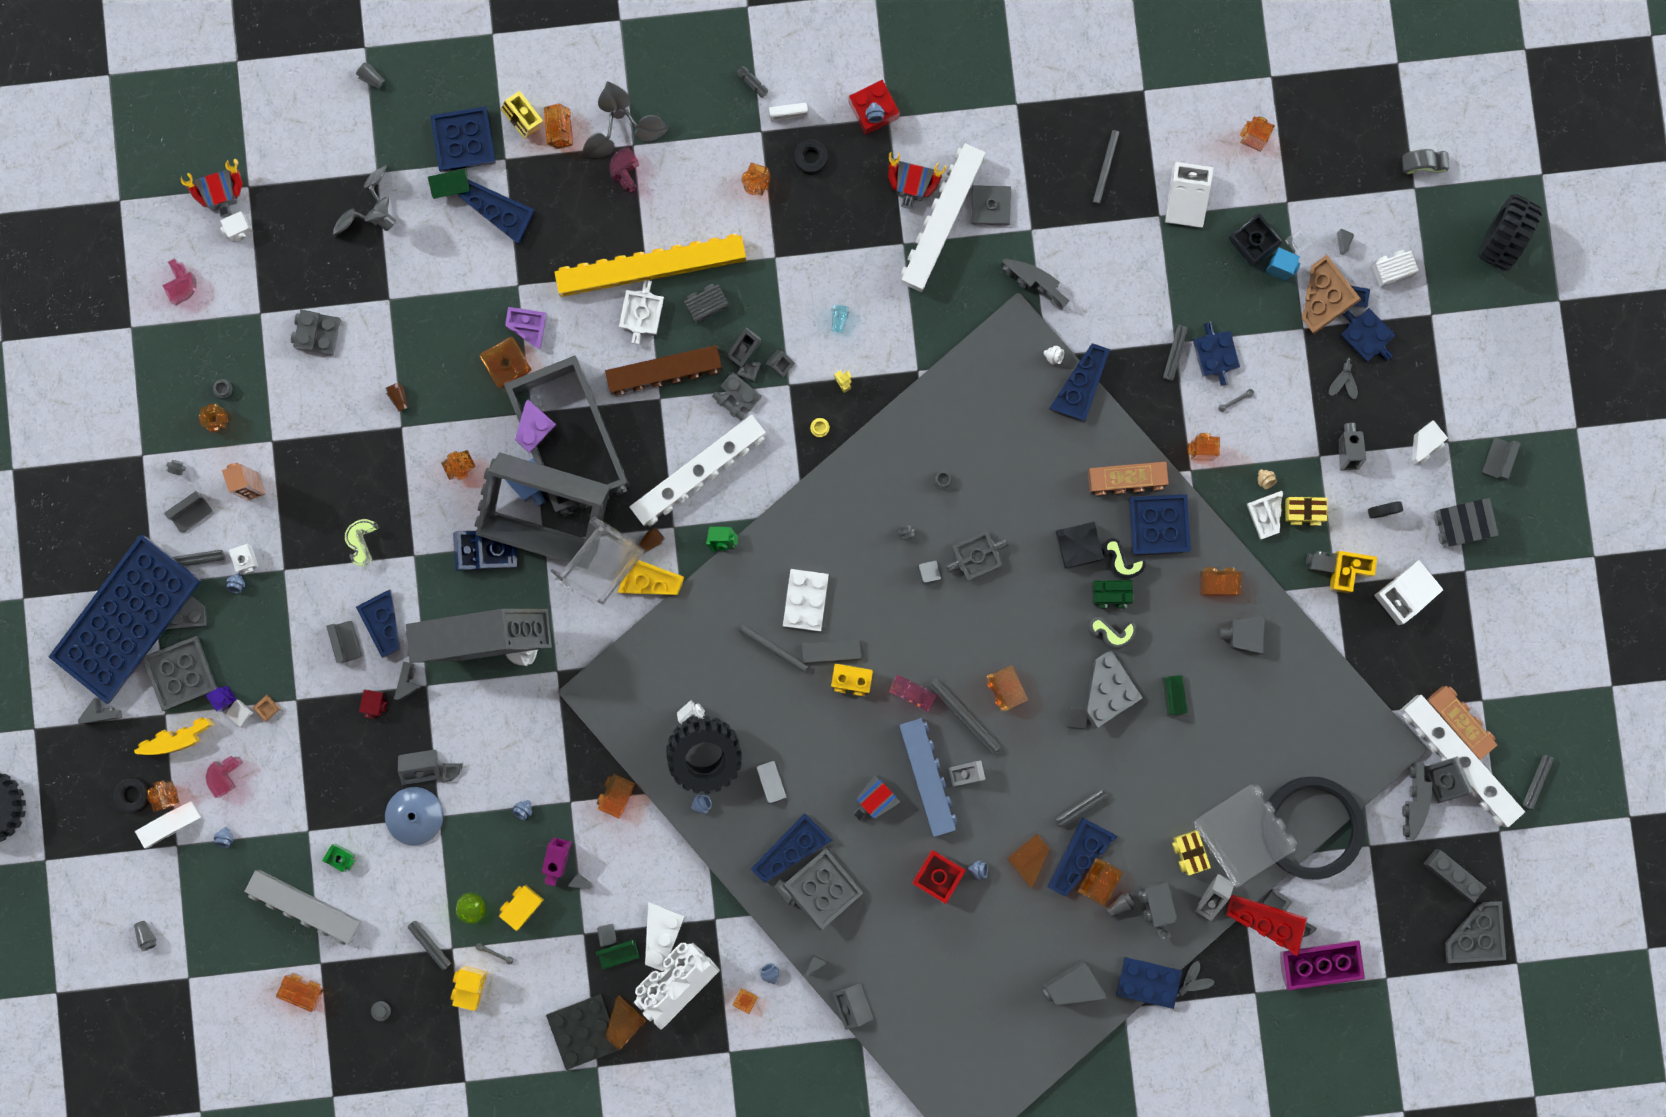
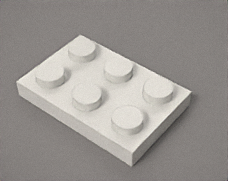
[783,569,829,632]

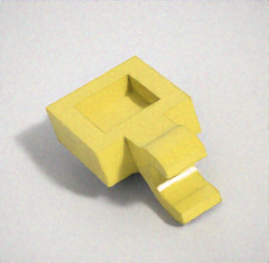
[834,370,852,393]

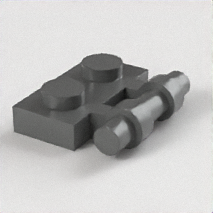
[712,372,762,421]

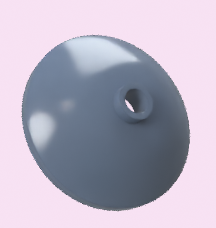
[385,787,443,845]

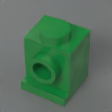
[706,527,738,552]
[322,843,355,872]

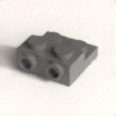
[291,309,341,356]

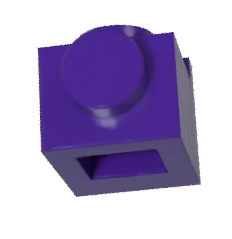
[206,685,237,712]

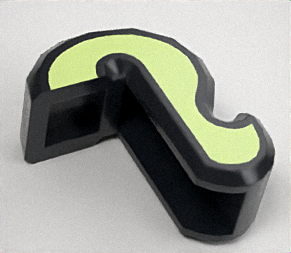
[1102,538,1146,579]

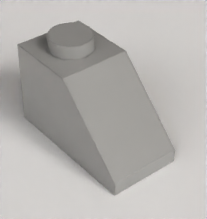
[1195,874,1235,921]

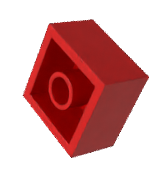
[848,79,900,135]
[911,849,966,904]

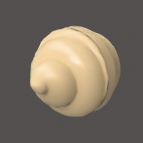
[1258,469,1277,489]

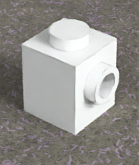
[220,211,253,242]
[229,544,258,575]
[677,700,705,725]

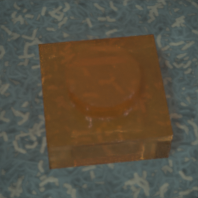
[732,987,759,1014]

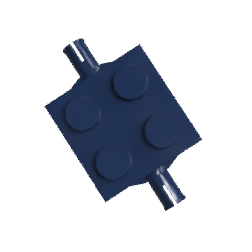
[1341,308,1395,362]
[1193,322,1240,386]

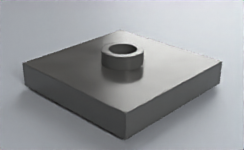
[972,185,1011,225]
[1424,756,1473,804]

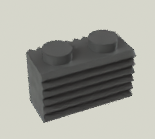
[684,284,729,324]

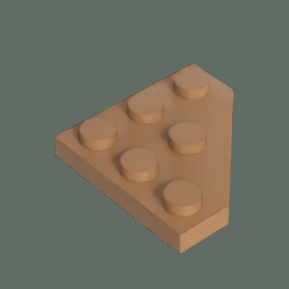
[1302,255,1361,334]

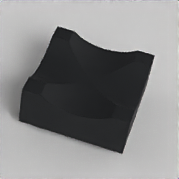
[1056,521,1104,569]

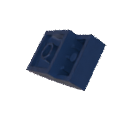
[453,530,517,571]

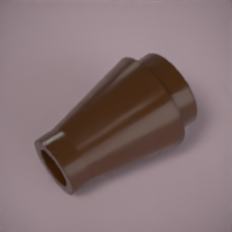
[385,382,409,412]
[636,528,665,555]

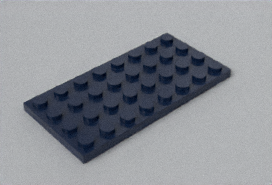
[48,534,202,704]

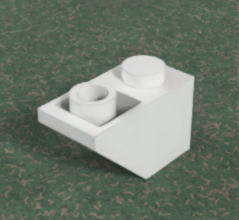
[1412,420,1448,464]

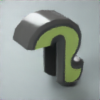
[1402,149,1450,174]
[1088,617,1136,649]

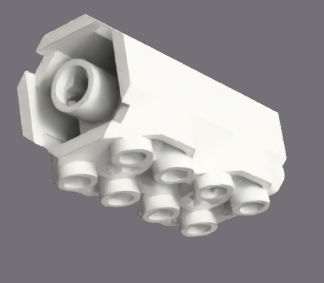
[634,943,720,1030]

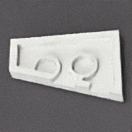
[645,902,685,971]

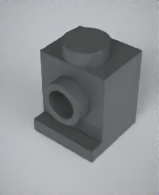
[1306,551,1337,574]

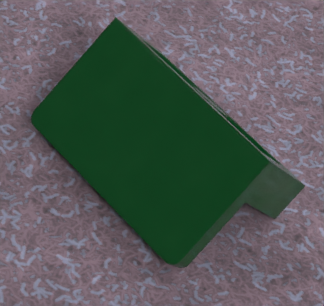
[428,169,470,199]
[1162,675,1188,716]
[596,939,640,969]

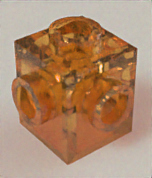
[741,163,771,196]
[199,404,228,432]
[441,450,476,480]
[147,780,180,812]

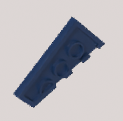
[457,179,535,245]
[1049,343,1110,422]
[751,813,833,883]
[1047,818,1117,897]

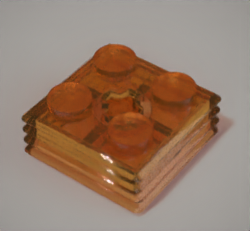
[480,336,532,388]

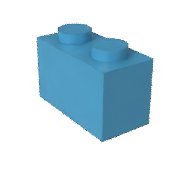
[1265,248,1301,281]

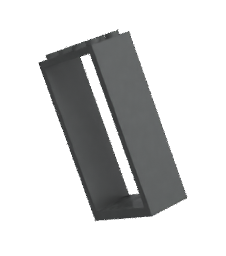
[504,355,630,517]

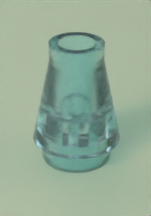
[831,304,850,333]

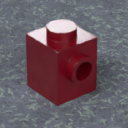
[359,689,387,719]

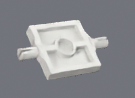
[619,280,664,345]

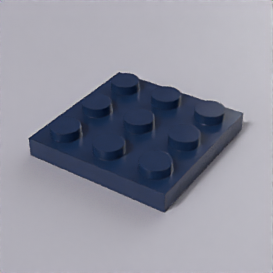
[430,106,496,172]
[1129,494,1191,555]

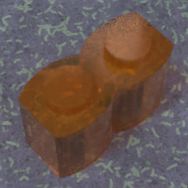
[596,774,636,819]

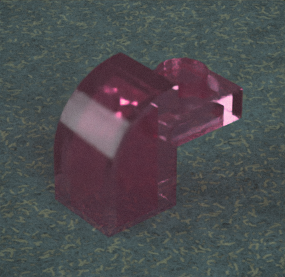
[610,145,639,193]
[162,258,197,306]
[889,675,937,712]
[206,756,243,798]

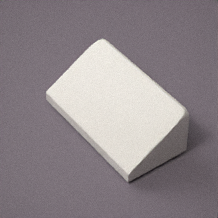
[769,103,808,121]

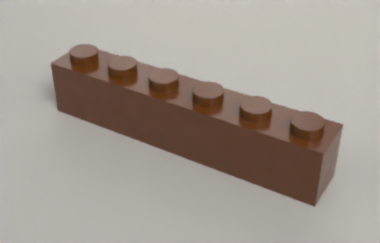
[605,345,722,397]

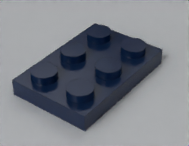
[1116,957,1182,1009]

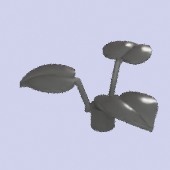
[583,81,669,159]
[333,164,396,238]

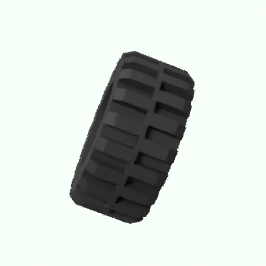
[1478,194,1542,271]
[666,716,742,794]
[0,773,26,842]

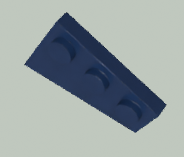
[356,589,400,658]

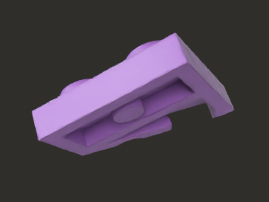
[505,307,547,350]
[515,400,556,454]

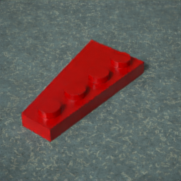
[1226,895,1308,956]

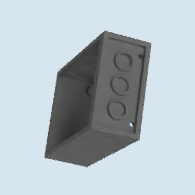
[475,452,610,569]
[406,609,552,663]

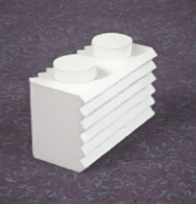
[1372,250,1419,287]

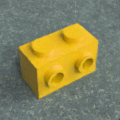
[831,664,873,697]
[499,885,544,931]

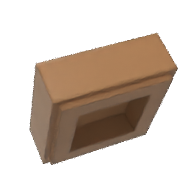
[253,695,281,722]

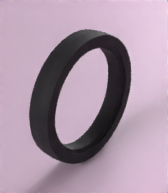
[1261,777,1365,880]

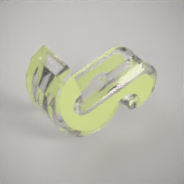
[345,519,380,567]

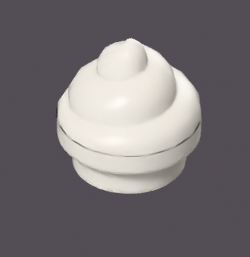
[1044,346,1064,365]

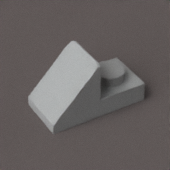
[948,760,985,787]

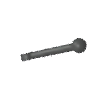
[1218,389,1254,412]
[476,943,513,964]

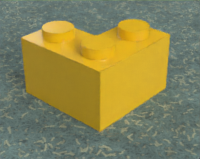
[1329,551,1377,593]
[451,966,488,1011]

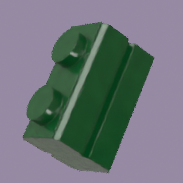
[1092,580,1133,608]

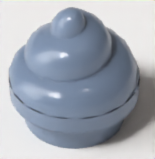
[866,102,885,123]
[226,573,245,594]
[691,794,712,814]
[513,800,532,821]
[213,827,234,848]
[967,860,988,880]
[760,963,779,984]

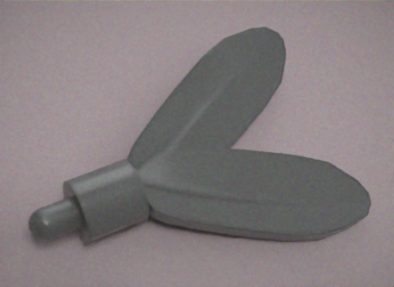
[1329,358,1358,399]
[1177,961,1214,997]

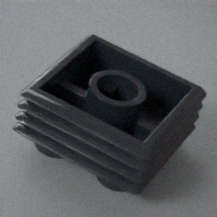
[1229,213,1282,266]

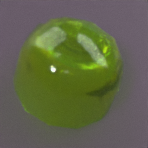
[456,892,485,924]

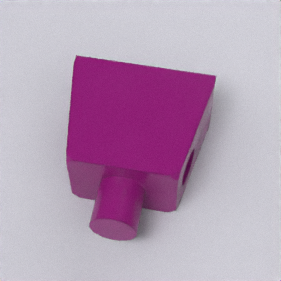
[542,837,572,886]

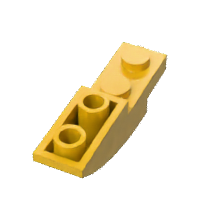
[134,717,214,755]

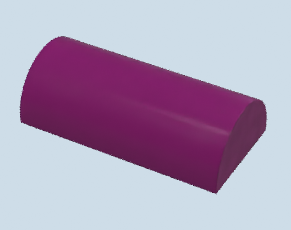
[1280,940,1365,991]

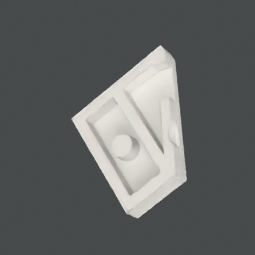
[1246,491,1283,540]

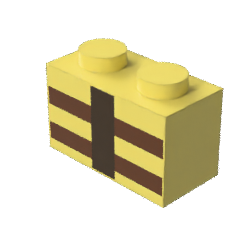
[501,91,543,139]
[1285,497,1327,526]
[1172,830,1211,875]

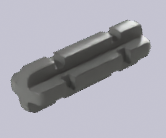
[737,66,768,98]

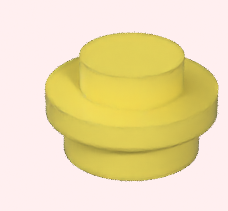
[810,418,829,437]

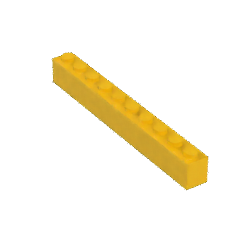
[555,234,747,297]

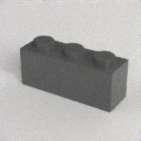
[1423,849,1487,903]

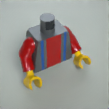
[888,152,947,209]
[181,159,243,218]

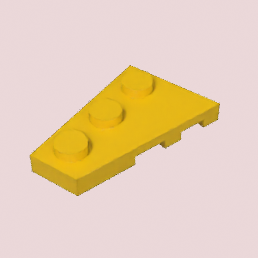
[617,557,684,595]

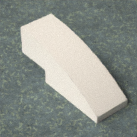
[135,801,201,848]

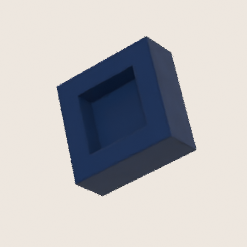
[1351,286,1370,309]

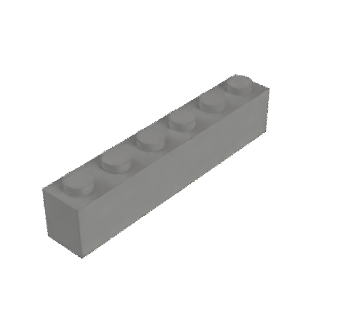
[244,870,362,945]

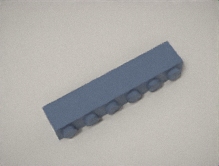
[899,718,958,837]

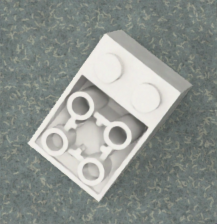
[1165,162,1213,228]
[1374,560,1443,625]

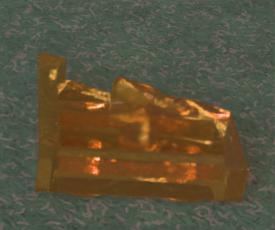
[1007,834,1049,887]
[605,995,646,1050]

